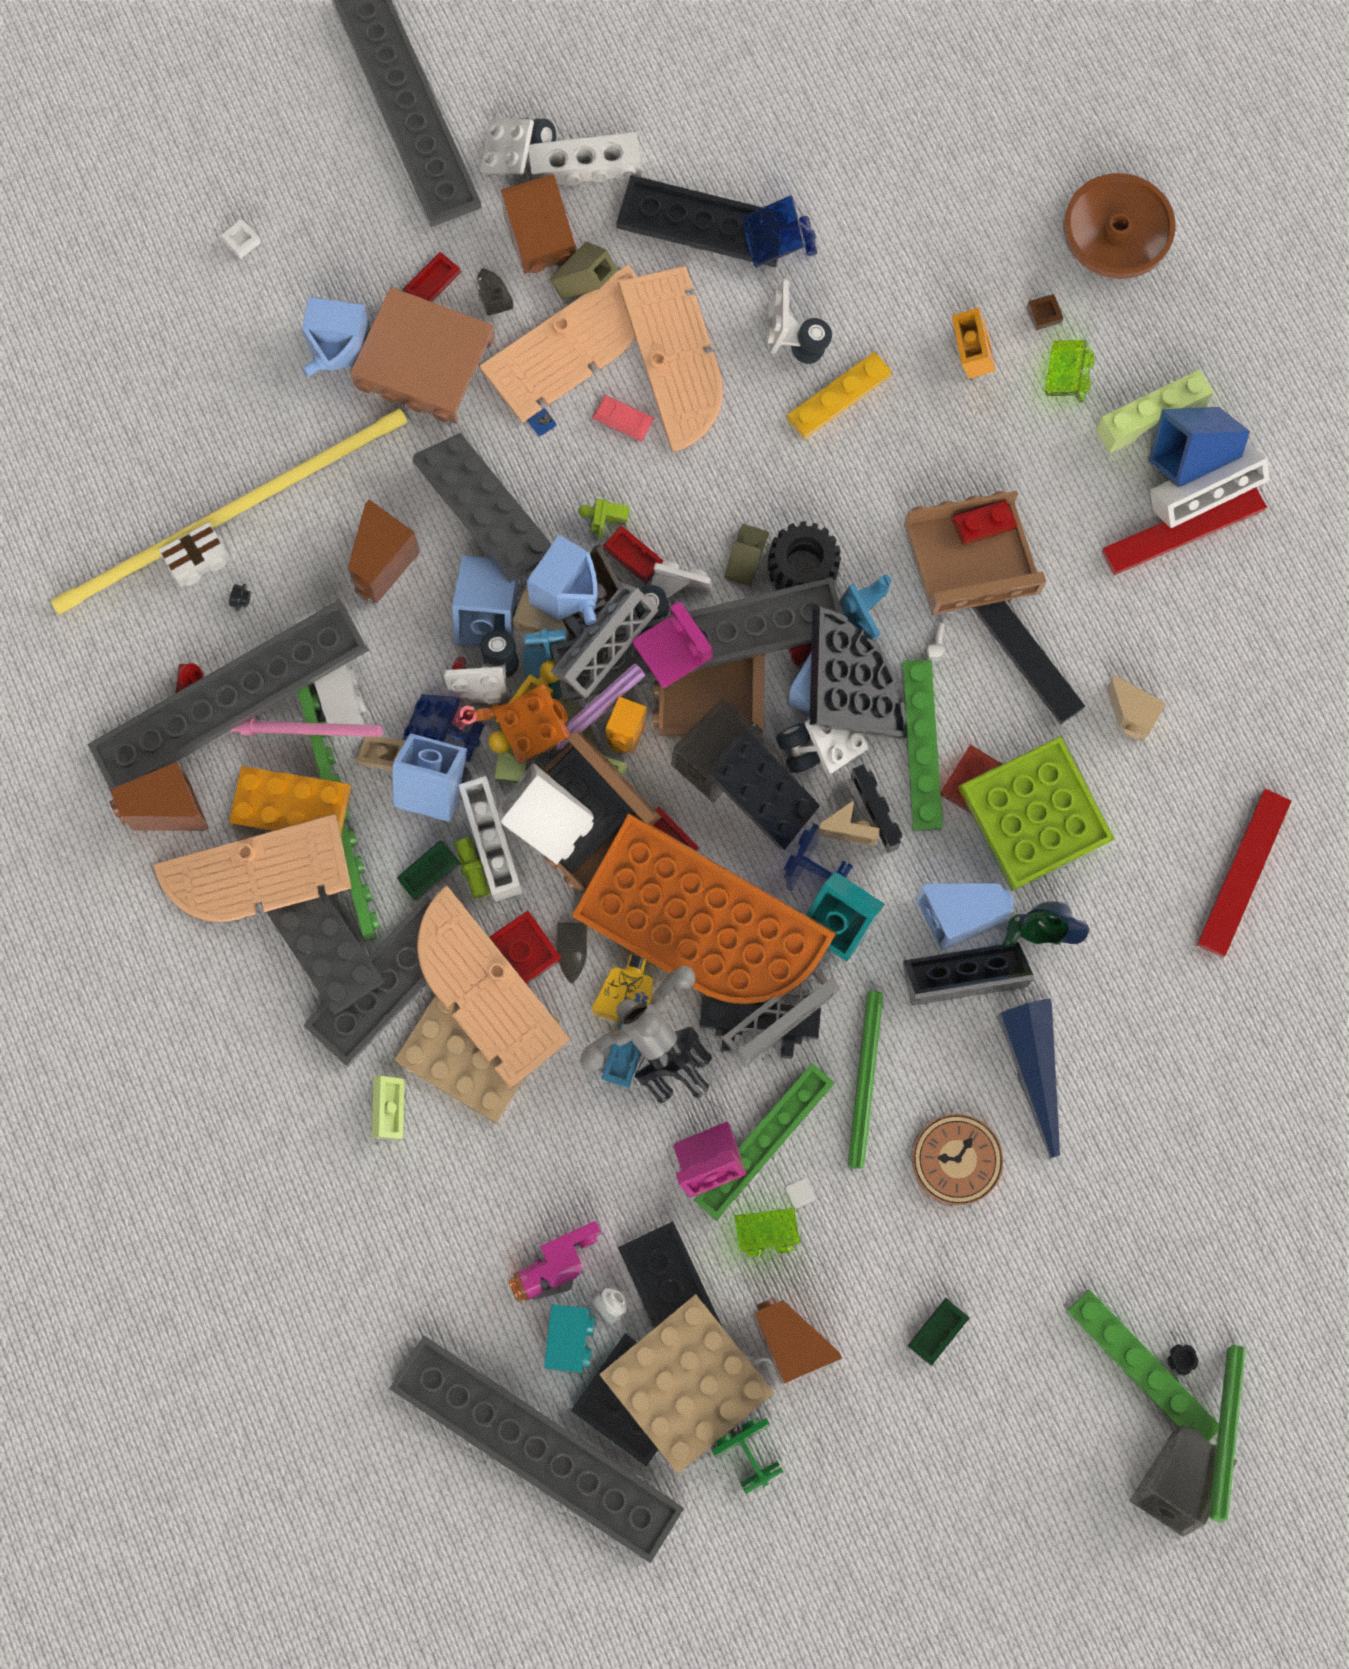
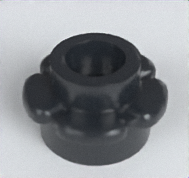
[229,583,251,611]
[1168,1344,1198,1375]

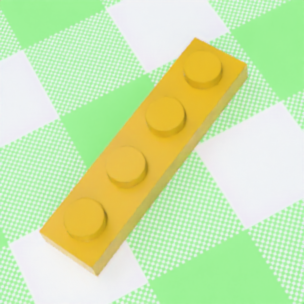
[787,351,892,440]

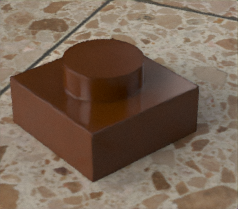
[1027,294,1063,330]

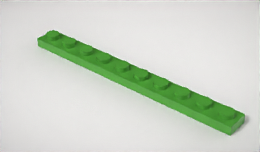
[298,683,380,941]

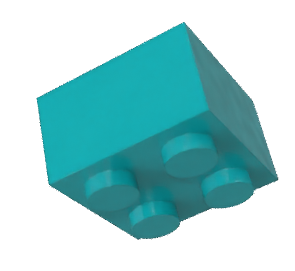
[806,872,885,962]
[544,1304,596,1373]

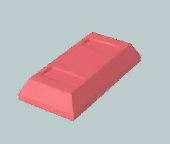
[592,394,654,442]

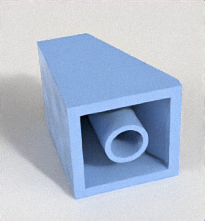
[452,555,519,647]
[392,733,467,822]
[916,883,1014,951]

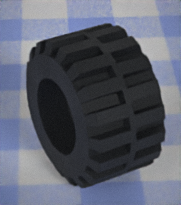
[767,521,841,590]

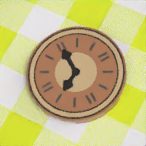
[912,1114,1003,1206]

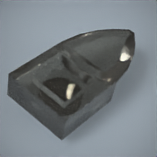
[477,269,514,316]
[557,923,587,983]

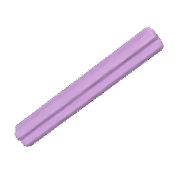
[555,664,645,751]

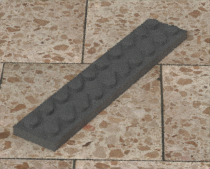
[332,0,482,227]
[551,577,843,703]
[87,599,369,790]
[389,1336,684,1563]

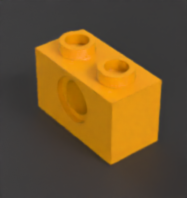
[952,307,996,379]
[606,696,647,754]

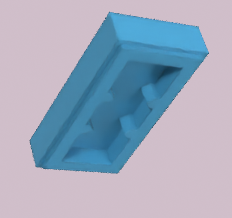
[601,1022,641,1089]

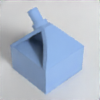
[302,297,370,377]
[527,535,598,625]

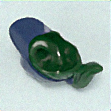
[1003,901,1090,946]

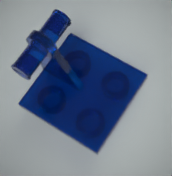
[742,195,818,268]
[402,694,485,762]
[784,823,853,891]

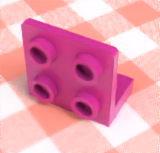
[632,601,712,688]
[674,1122,746,1198]

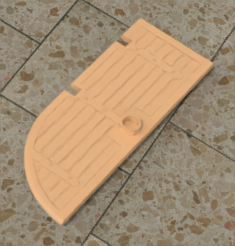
[479,264,636,423]
[618,266,723,452]
[153,814,351,922]
[417,885,571,1089]

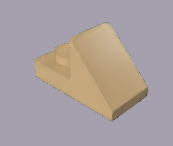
[355,737,406,775]
[817,801,879,846]

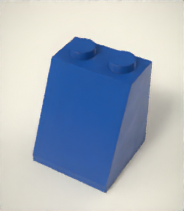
[1149,407,1250,486]

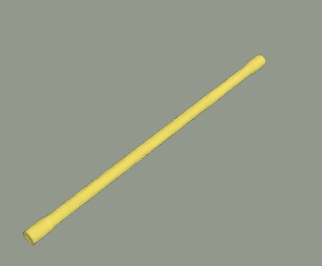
[50,408,408,615]

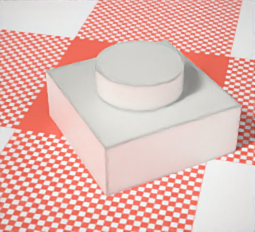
[220,219,261,259]

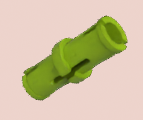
[454,837,491,899]

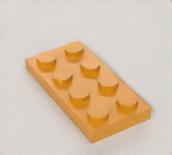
[229,766,352,834]

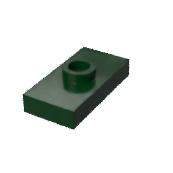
[396,840,461,901]
[907,1298,970,1366]

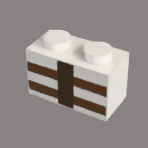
[159,522,230,588]

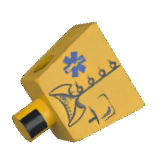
[592,955,653,1022]

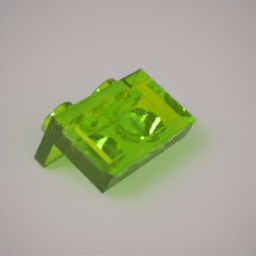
[1044,339,1095,402]
[734,1208,801,1257]

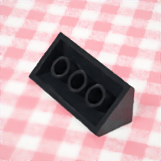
[903,942,1034,1006]

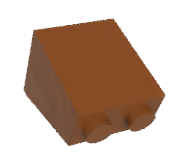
[501,174,576,274]
[348,499,420,603]
[109,762,209,831]
[752,1297,842,1384]

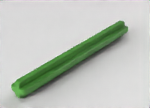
[848,991,883,1169]
[1209,1344,1246,1523]

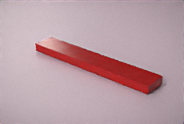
[1101,487,1267,576]
[1196,788,1292,958]

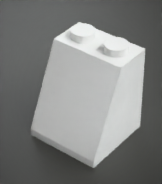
[497,763,594,864]

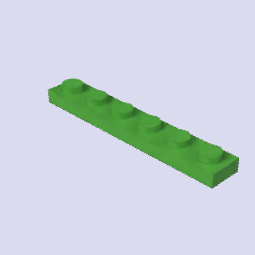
[902,660,943,831]
[694,1064,835,1221]
[1066,1289,1219,1449]

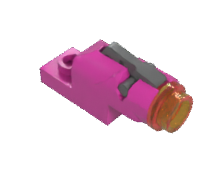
[508,1221,602,1302]

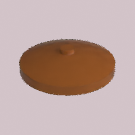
[1063,173,1176,279]

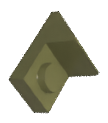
[724,523,769,586]

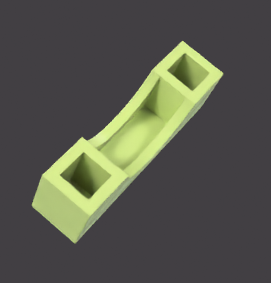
[1096,369,1214,453]

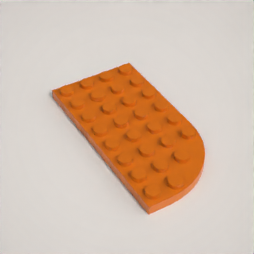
[572,814,836,1004]

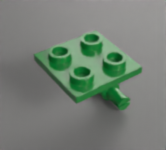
[712,1416,784,1494]

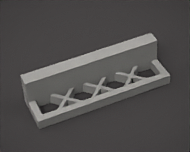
[550,584,659,699]
[722,966,839,1067]

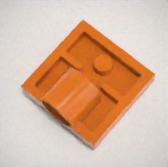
[494,685,570,764]

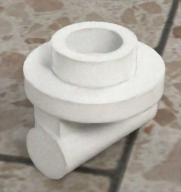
[591,1288,627,1326]

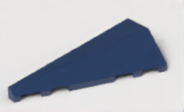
[997,998,1060,1159]

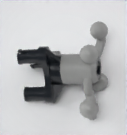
[580,966,712,1103]

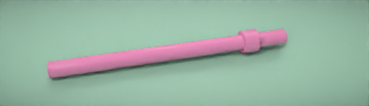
[228,718,383,737]

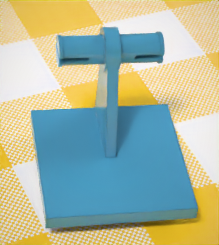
[839,575,892,641]
[523,628,567,701]

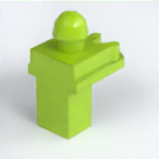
[578,499,630,538]

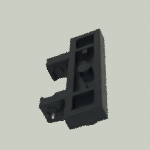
[699,997,821,1059]

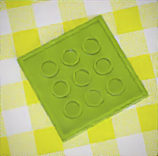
[958,736,1115,891]

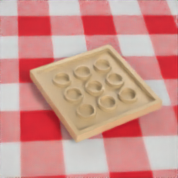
[394,995,560,1124]
[599,1294,775,1474]

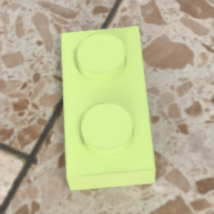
[372,1076,404,1140]

